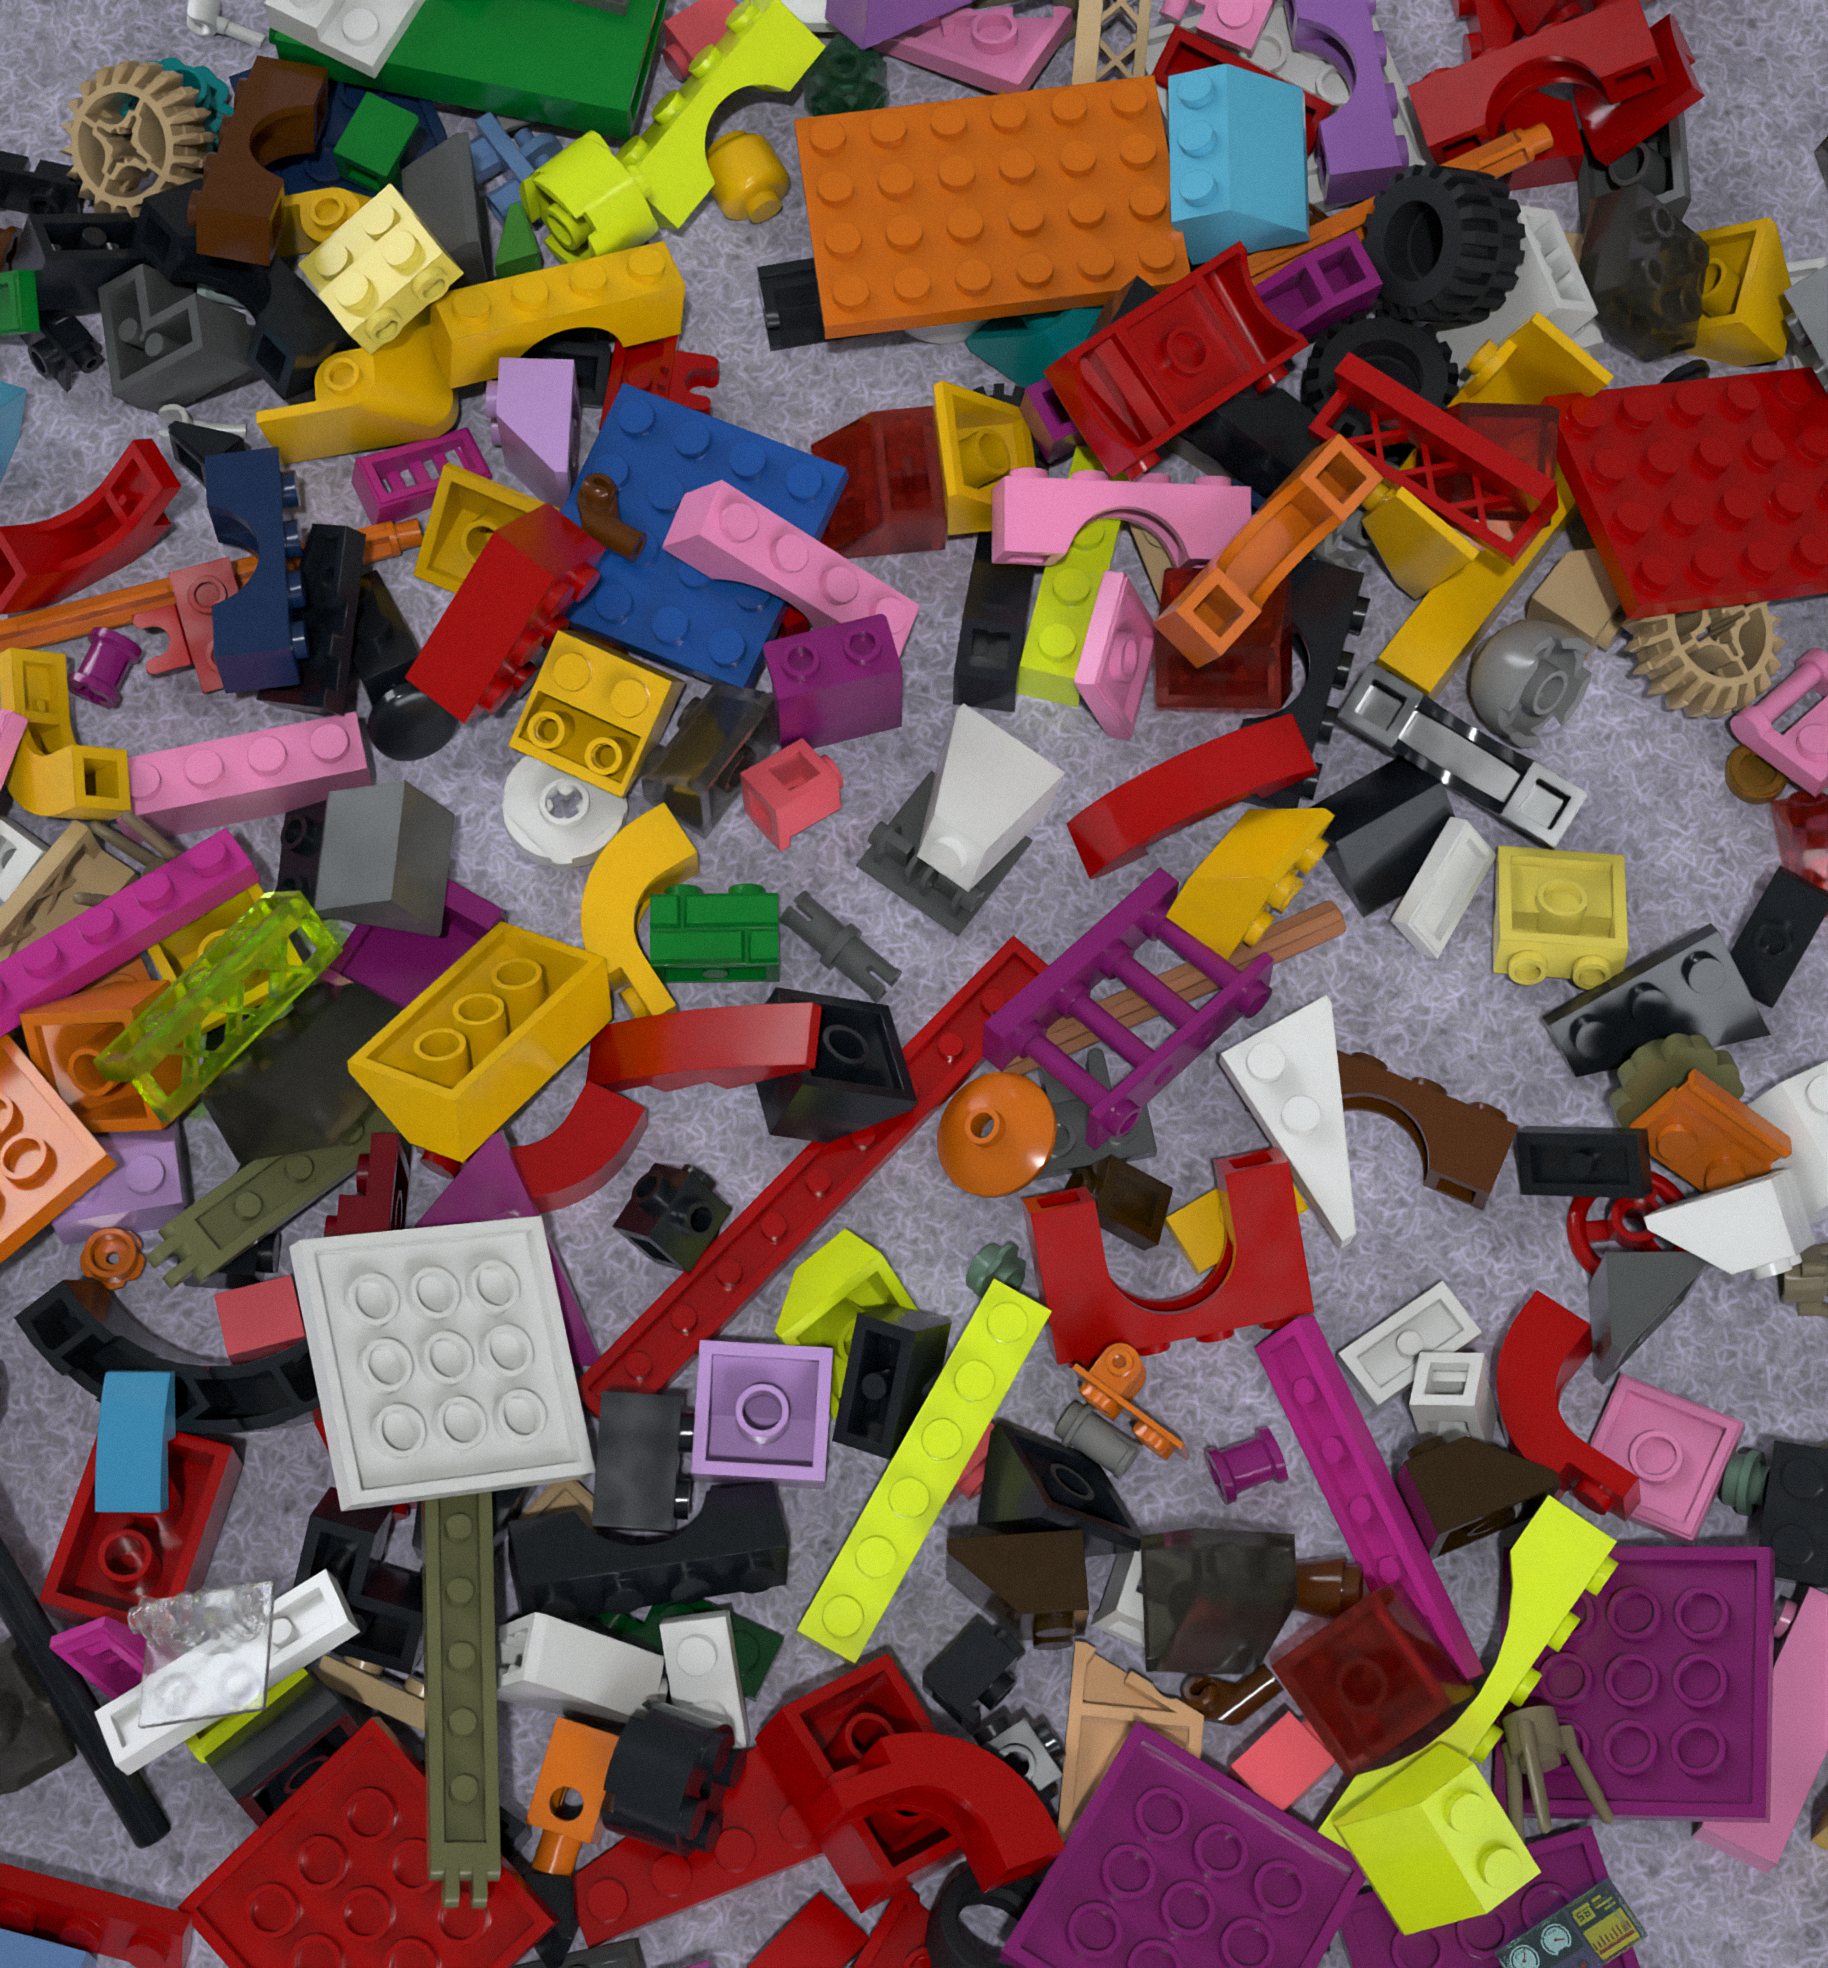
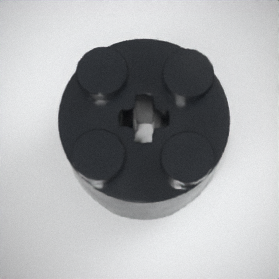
[602,1699,746,1857]

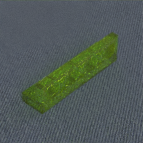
[92,891,343,1122]

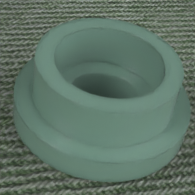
[1722,1450,1770,1517]

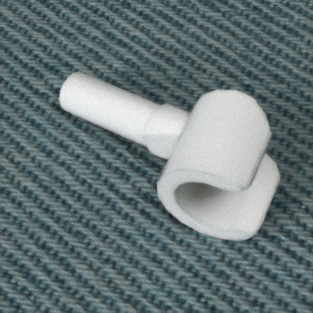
[186,0,266,49]
[157,404,246,448]

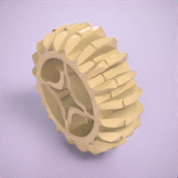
[60,60,218,218]
[1620,601,1786,718]

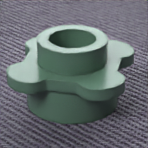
[966,1242,1026,1298]

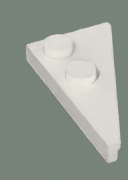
[1219,995,1356,1249]

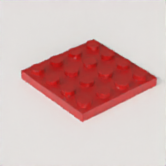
[177,1716,561,1968]

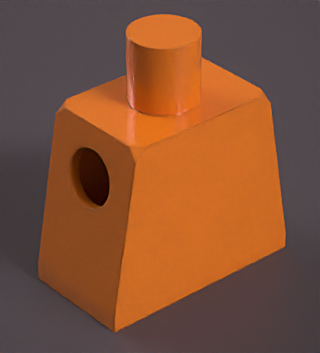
[526,1716,620,1876]

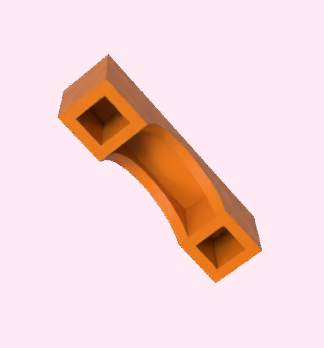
[1153,433,1384,668]

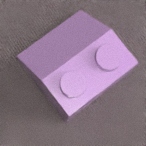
[486,357,582,511]
[51,1117,190,1245]
[691,1340,833,1489]

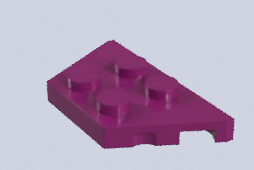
[412,1129,602,1366]

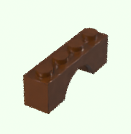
[187,55,328,266]
[1245,1050,1519,1211]

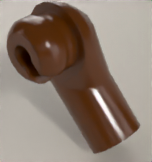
[577,473,647,562]
[1181,1663,1284,1726]

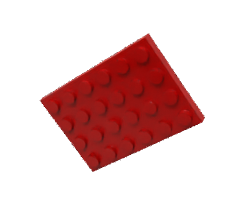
[1535,367,1828,620]

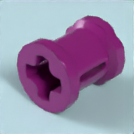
[67,627,143,709]
[1204,1426,1289,1505]

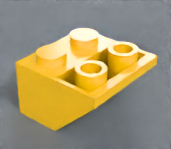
[508,630,686,798]
[1166,808,1335,961]

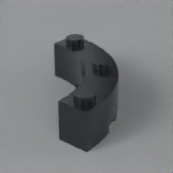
[13,1280,323,1433]

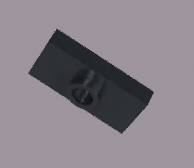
[1730,865,1828,1008]

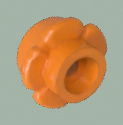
[80,1228,145,1290]

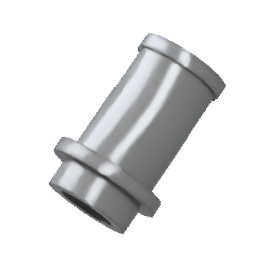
[1054,1401,1143,1480]

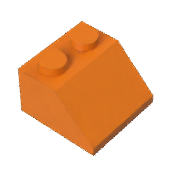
[19,980,199,1133]

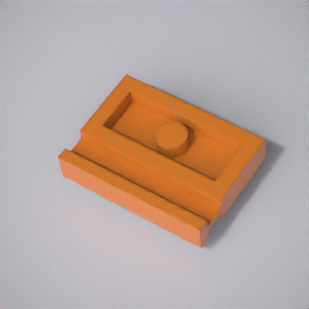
[1629,1068,1792,1193]

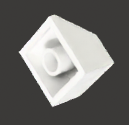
[1747,1061,1828,1225]
[1644,1168,1816,1281]

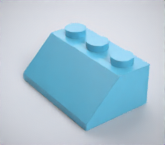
[1168,63,1310,265]

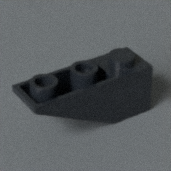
[953,532,1036,712]

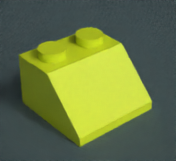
[1332,1743,1541,1935]

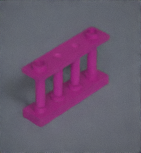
[982,867,1274,1151]

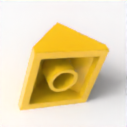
[933,380,1036,535]
[413,462,561,594]

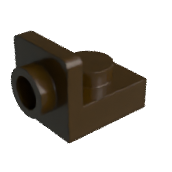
[1065,1155,1173,1251]

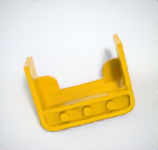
[256,187,459,465]
[1360,311,1614,600]

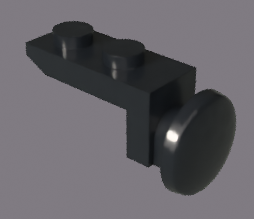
[351,570,459,761]

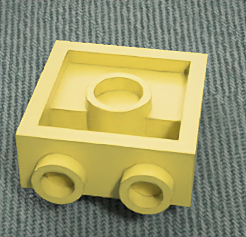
[298,183,464,355]
[1492,845,1628,990]

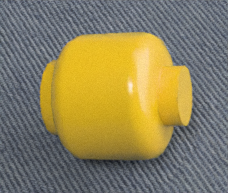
[706,130,791,223]

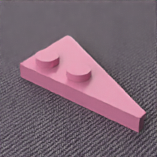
[838,6,1073,94]

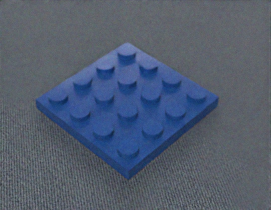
[561,383,850,696]

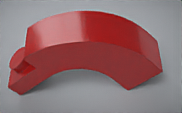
[0,438,182,615]
[415,1080,648,1214]
[1496,1290,1641,1522]
[808,1732,1066,1894]

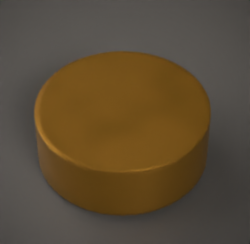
[1725,744,1789,805]

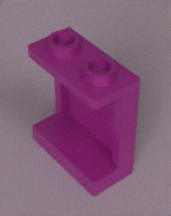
[763,614,902,750]
[312,878,506,1035]

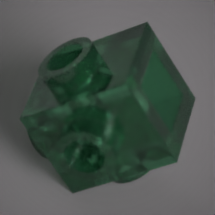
[801,33,890,117]

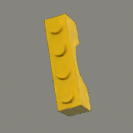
[430,241,686,389]

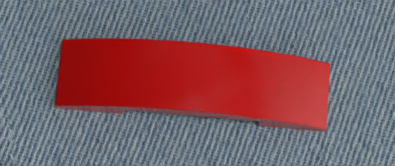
[1066,713,1319,880]

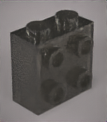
[1579,183,1710,363]

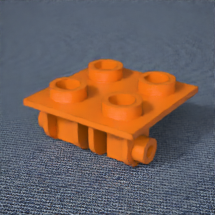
[1072,1343,1190,1461]

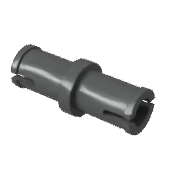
[779,891,902,1003]

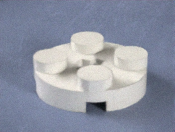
[502,755,629,872]

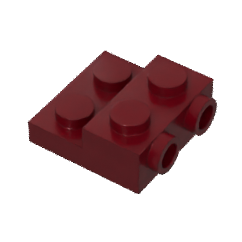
[324,1132,410,1237]

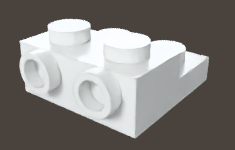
[264,0,425,79]

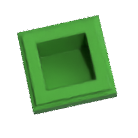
[495,202,542,278]

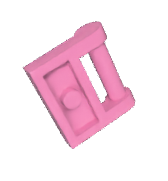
[1730,647,1828,797]

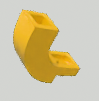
[0,648,131,821]
[581,802,699,1019]

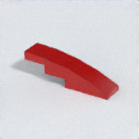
[586,1002,822,1093]

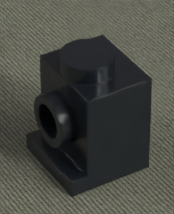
[922,1620,1026,1735]

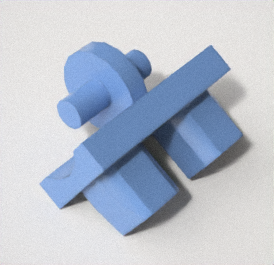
[470,111,563,229]

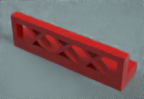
[1308,352,1559,566]

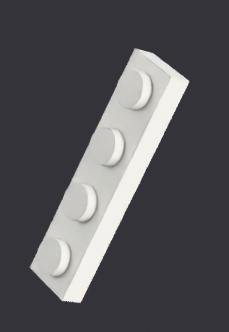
[94,1569,360,1775]

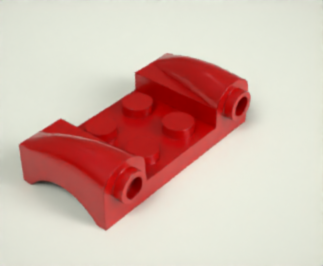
[1043,241,1309,481]

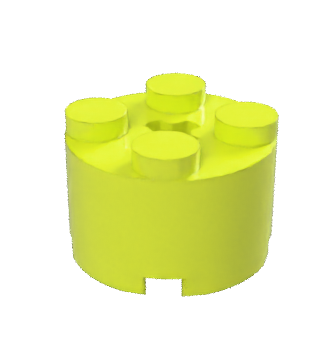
[519,130,658,264]

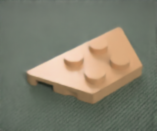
[1054,1641,1204,1860]

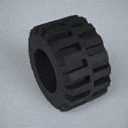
[1361,163,1526,325]
[1300,309,1459,466]

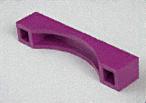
[1019,230,1383,463]

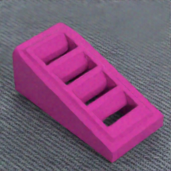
[351,427,492,525]
[49,1616,187,1700]

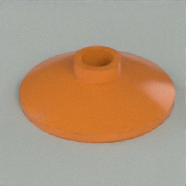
[937,1072,1057,1198]

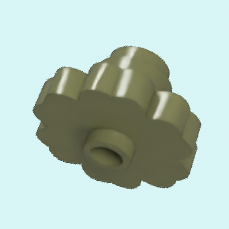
[1609,1033,1745,1128]

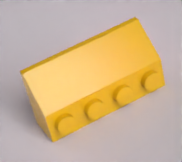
[347,921,612,1163]

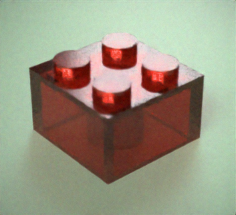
[1271,1580,1477,1780]

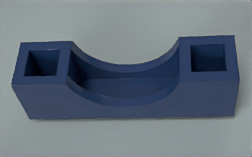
[204,447,310,694]

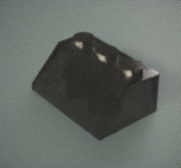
[200,982,402,1163]

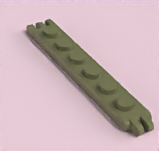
[146,1084,403,1289]
[421,1491,501,1909]

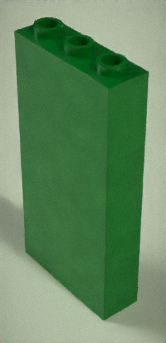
[269,0,669,140]

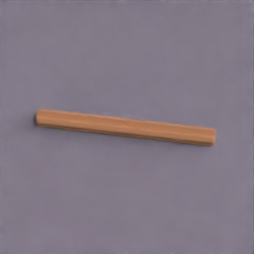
[1001,900,1346,1076]

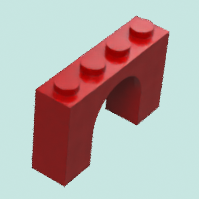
[1022,1147,1314,1369]

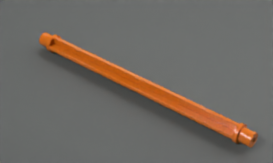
[1247,122,1553,286]
[0,518,423,653]

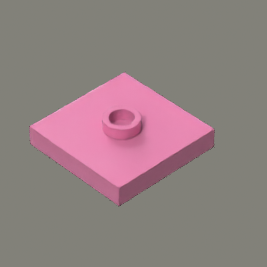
[1074,570,1160,741]
[1569,1373,1745,1547]

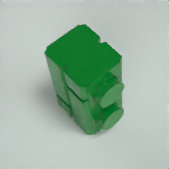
[650,883,780,983]

